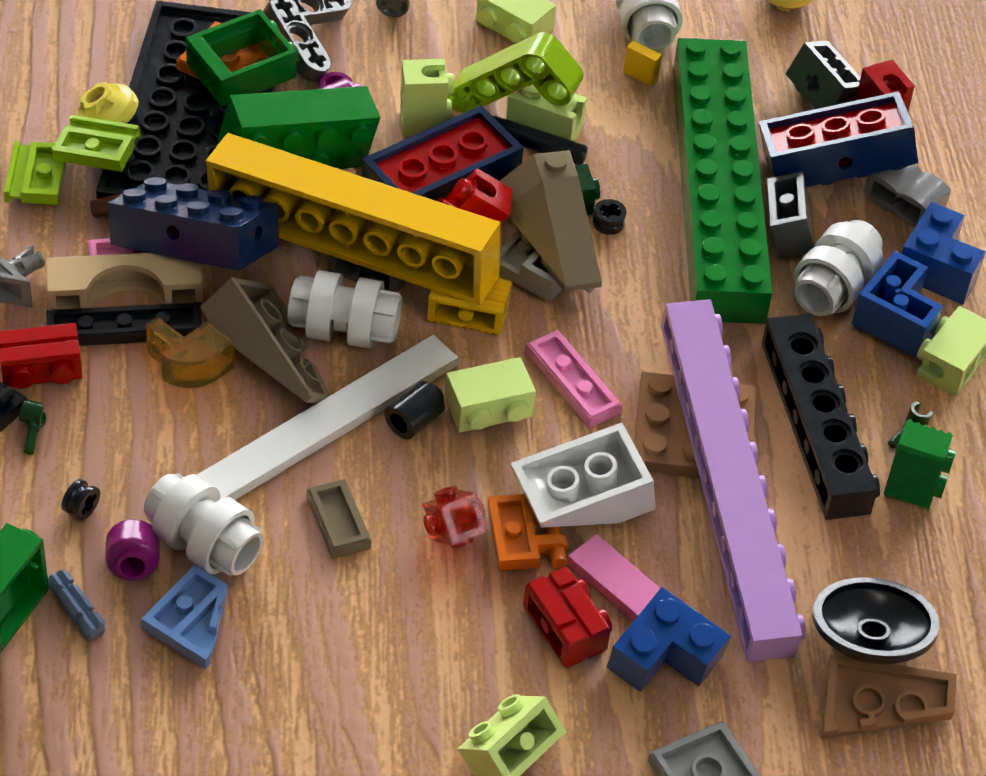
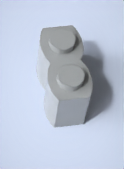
[864,164,951,228]

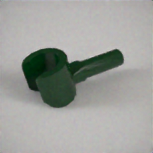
[19,399,47,455]
[888,402,933,448]

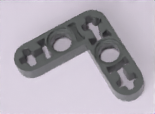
[263,0,352,82]

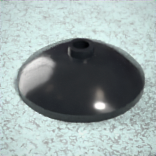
[812,577,939,664]

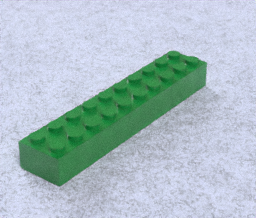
[673,38,772,324]

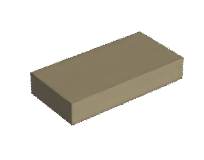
[307,479,371,559]

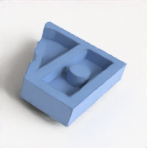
[141,565,228,669]

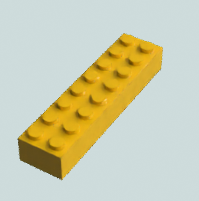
[206,133,500,306]

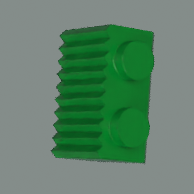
[884,420,956,509]

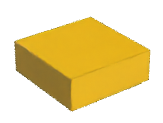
[623,40,662,87]

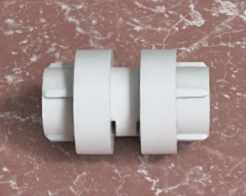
[616,0,683,51]
[794,220,883,316]
[287,270,403,349]
[144,473,264,576]

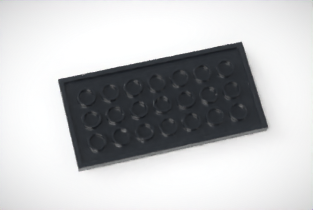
[96,0,277,199]

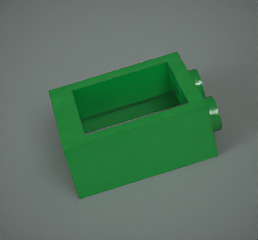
[186,9,299,107]
[0,523,49,654]

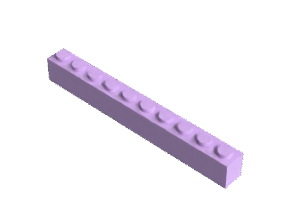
[661,299,806,662]

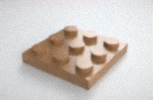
[634,371,756,478]

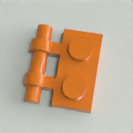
[487,494,569,571]

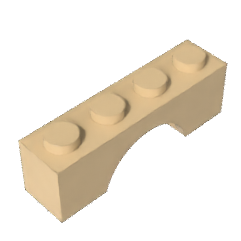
[47,253,203,310]

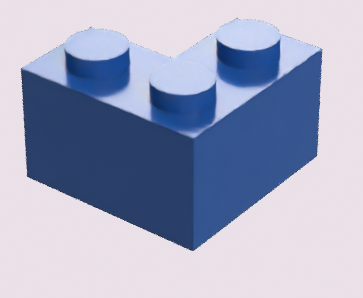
[902,201,986,304]
[852,251,943,358]
[607,587,731,692]

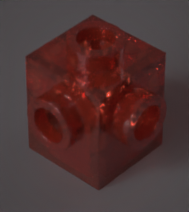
[423,486,489,548]

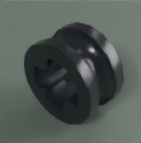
[592,199,627,235]
[61,479,101,520]

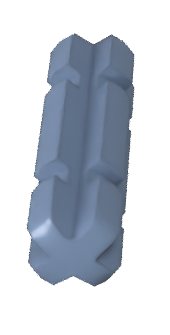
[48,570,105,640]

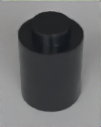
[384,381,445,440]

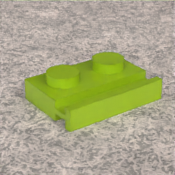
[51,115,141,172]
[4,141,66,205]

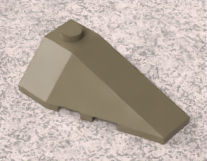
[499,150,602,292]
[200,277,330,404]

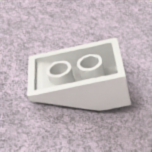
[511,423,656,528]

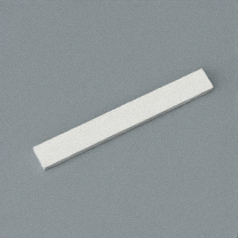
[197,334,458,500]

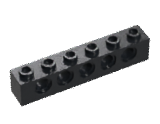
[762,313,880,520]

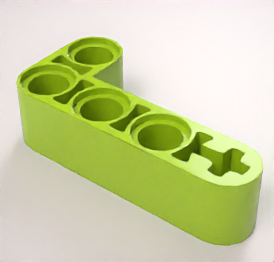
[447,32,584,113]

